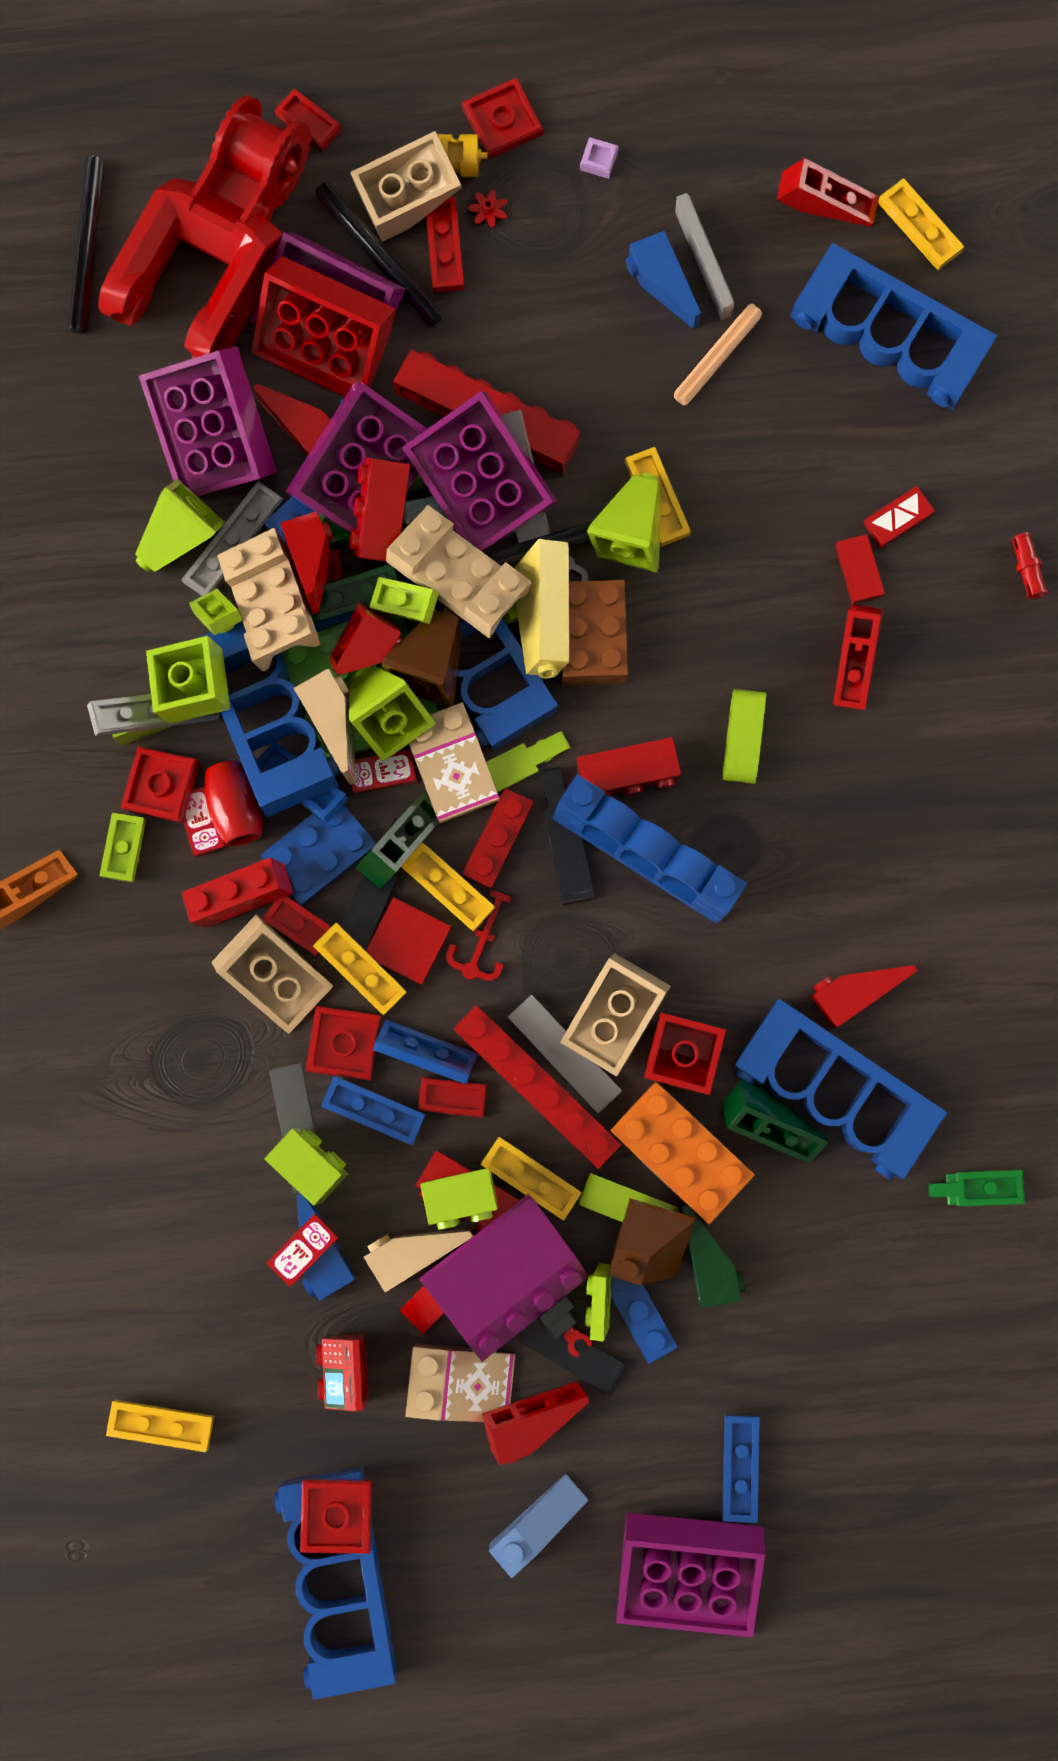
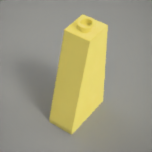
[514,539,569,679]

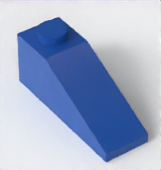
[626,231,701,329]
[297,1193,357,1301]

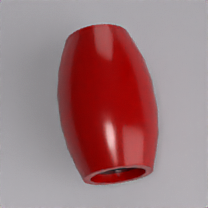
[205,760,263,846]

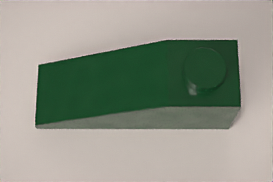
[356,792,439,889]
[722,1079,829,1164]
[680,1205,746,1308]

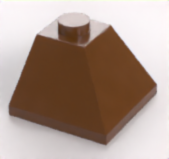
[608,1198,695,1285]

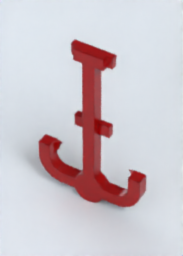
[446,890,512,981]

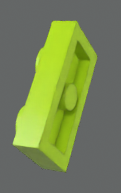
[369,577,439,624]
[189,589,243,636]
[99,813,146,883]
[585,1263,612,1341]

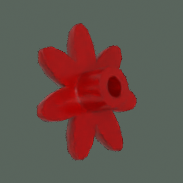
[468,189,508,228]

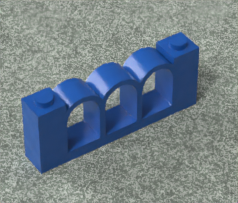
[790,243,997,410]
[400,576,558,752]
[198,621,340,817]
[552,774,747,924]
[732,999,947,1181]
[274,1466,398,1700]

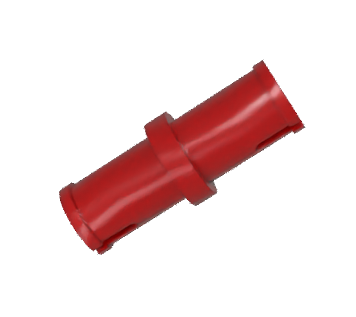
[1011,532,1048,600]

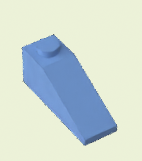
[489,1473,588,1578]

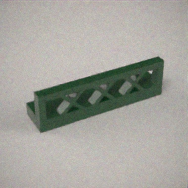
[303,563,400,623]

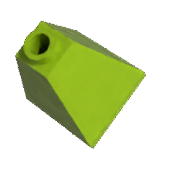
[587,473,661,573]
[135,478,226,572]
[349,665,436,761]

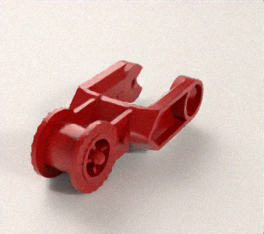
[98,95,312,359]

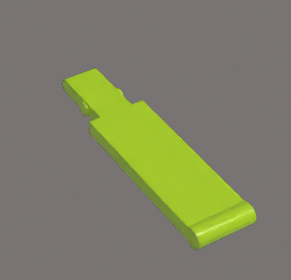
[486,731,571,793]

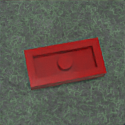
[263,897,331,957]

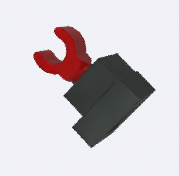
[536,1296,592,1358]

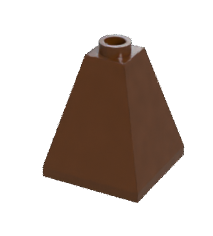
[382,607,462,708]

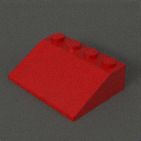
[251,256,396,397]

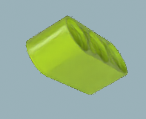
[722,689,766,784]
[578,1173,680,1222]

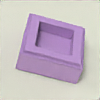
[580,137,619,179]

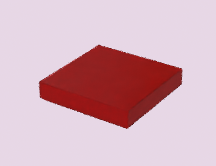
[461,77,543,160]
[120,746,200,823]
[366,897,452,985]
[306,1006,382,1081]
[300,1479,372,1554]

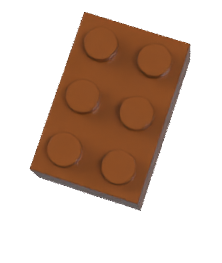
[562,580,628,686]

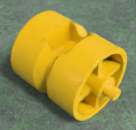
[437,134,487,177]

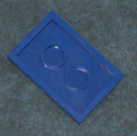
[260,805,376,906]

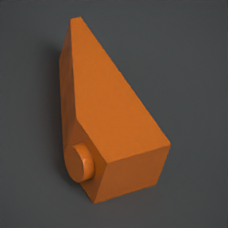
[0,850,78,930]

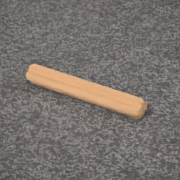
[674,304,762,406]

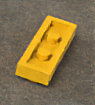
[878,178,964,271]
[625,447,691,547]
[401,842,495,932]
[313,922,406,1015]
[480,1137,582,1221]
[106,1400,214,1452]

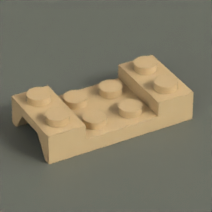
[386,505,532,638]
[217,528,321,671]

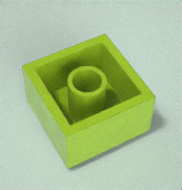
[146,636,230,724]
[264,1128,348,1206]
[420,1168,499,1230]

